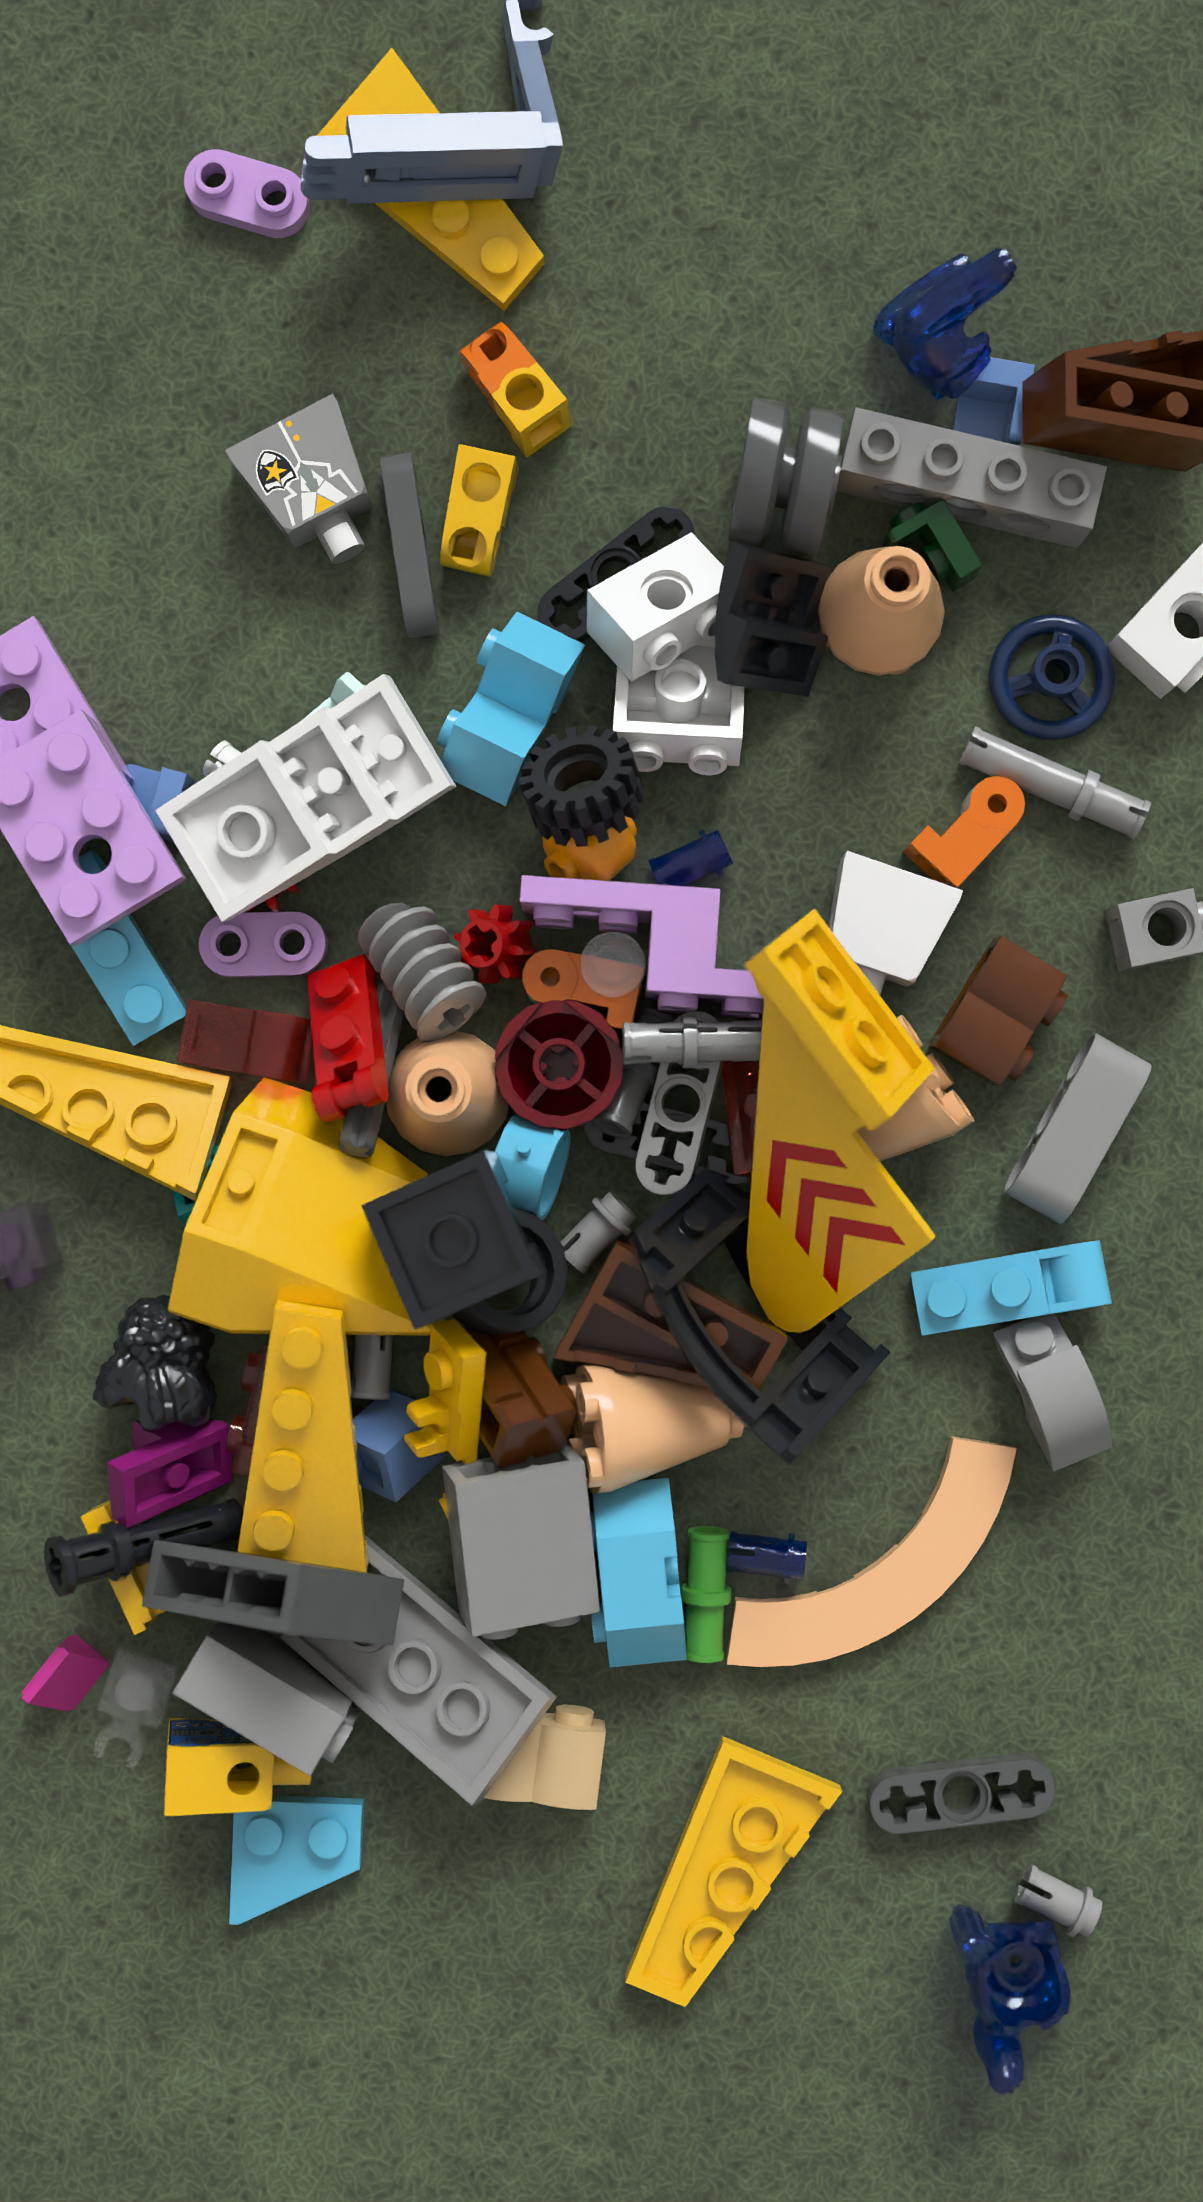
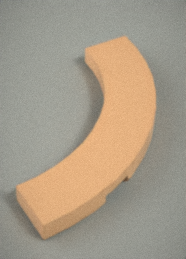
[726,1436,1017,1667]

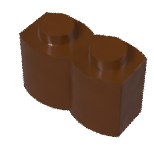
[928,936,1068,1086]

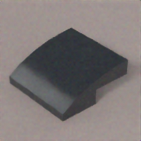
[715,541,831,697]

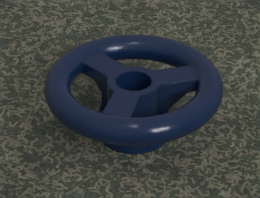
[989,614,1115,740]

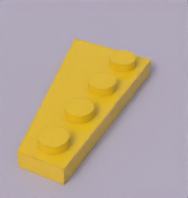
[0,1025,232,1201]
[238,1300,369,1573]
[625,1736,842,2007]

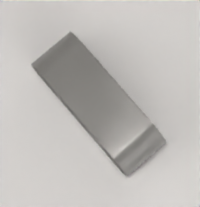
[1003,1032,1152,1224]

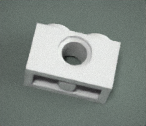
[586,532,724,682]
[1107,543,1203,699]

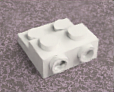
[613,639,744,775]

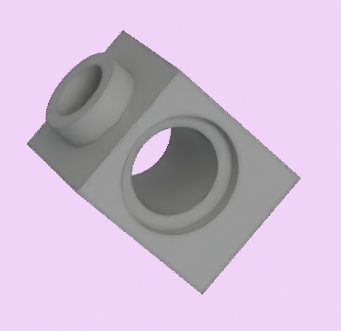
[1105,888,1203,972]

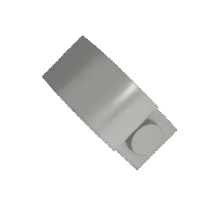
[993,1314,1113,1472]

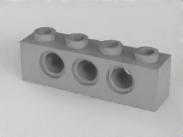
[836,407,1107,548]

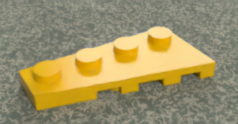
[317,48,544,311]

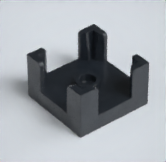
[361,1151,549,1330]

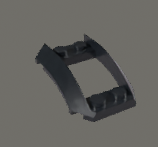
[630,1168,891,1466]

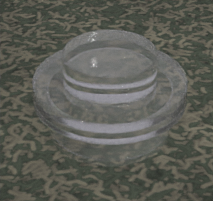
[580,932,646,998]

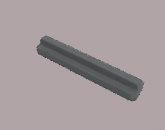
[339,982,405,1158]

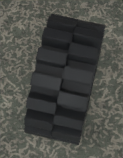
[519,725,644,847]

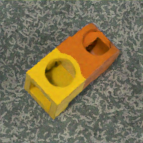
[458,322,572,458]

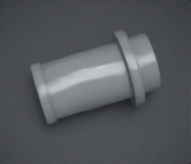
[560,1191,637,1273]
[1014,1864,1102,1937]

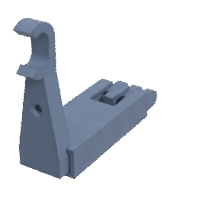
[300,0,563,204]

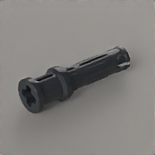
[44,1498,243,1596]

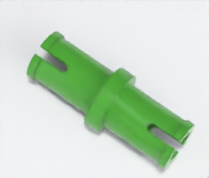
[681,1526,731,1663]

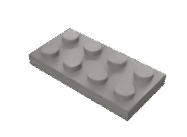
[280,1534,557,1806]

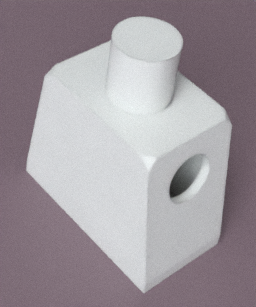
[828,851,963,995]

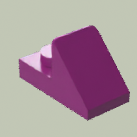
[107,1420,233,1529]

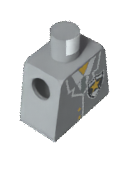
[225,393,372,564]

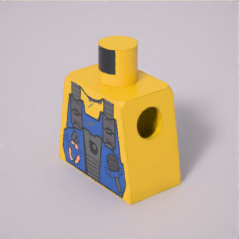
[164,1718,311,1816]

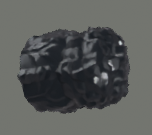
[92,1295,217,1433]

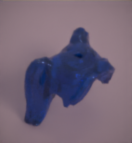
[873,247,1017,400]
[949,1904,1071,2094]

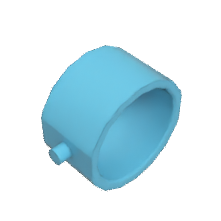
[495,1114,571,1221]

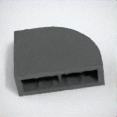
[142,1540,404,1645]

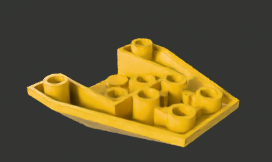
[168,1077,445,1336]

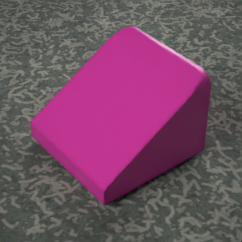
[21,1634,109,1711]

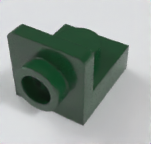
[882,499,982,592]

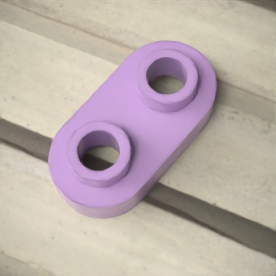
[184,149,310,238]
[199,912,328,978]

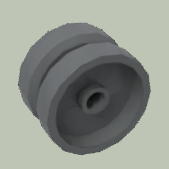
[728,397,843,556]

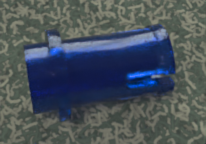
[648,829,733,886]
[727,1530,807,1585]

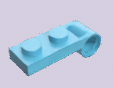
[71,849,190,1046]
[910,1240,1112,1336]

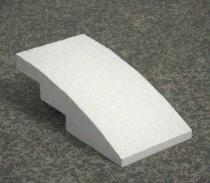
[155,674,457,922]

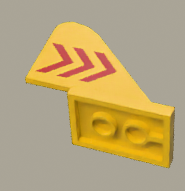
[744,909,936,1333]

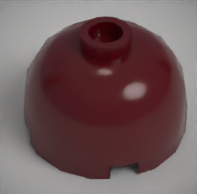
[495,1000,624,1129]

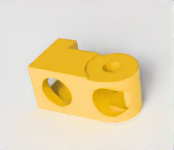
[440,444,519,577]

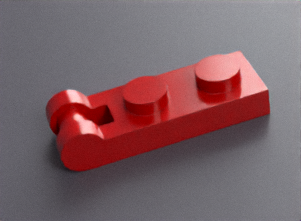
[307,954,389,1123]

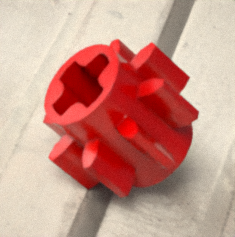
[454,904,538,984]

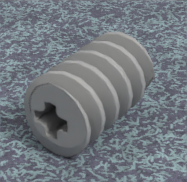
[358,903,487,1042]

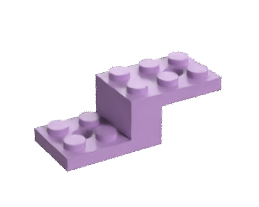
[0,616,187,947]
[520,875,764,1018]

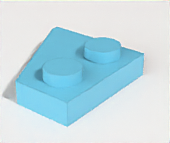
[229,1795,364,1925]

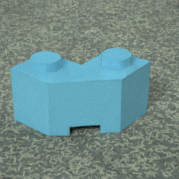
[437,612,585,806]
[590,1478,687,1667]

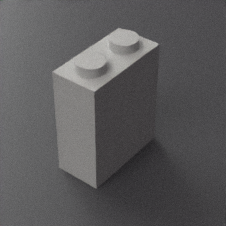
[442,1444,600,1640]
[173,1621,360,1776]

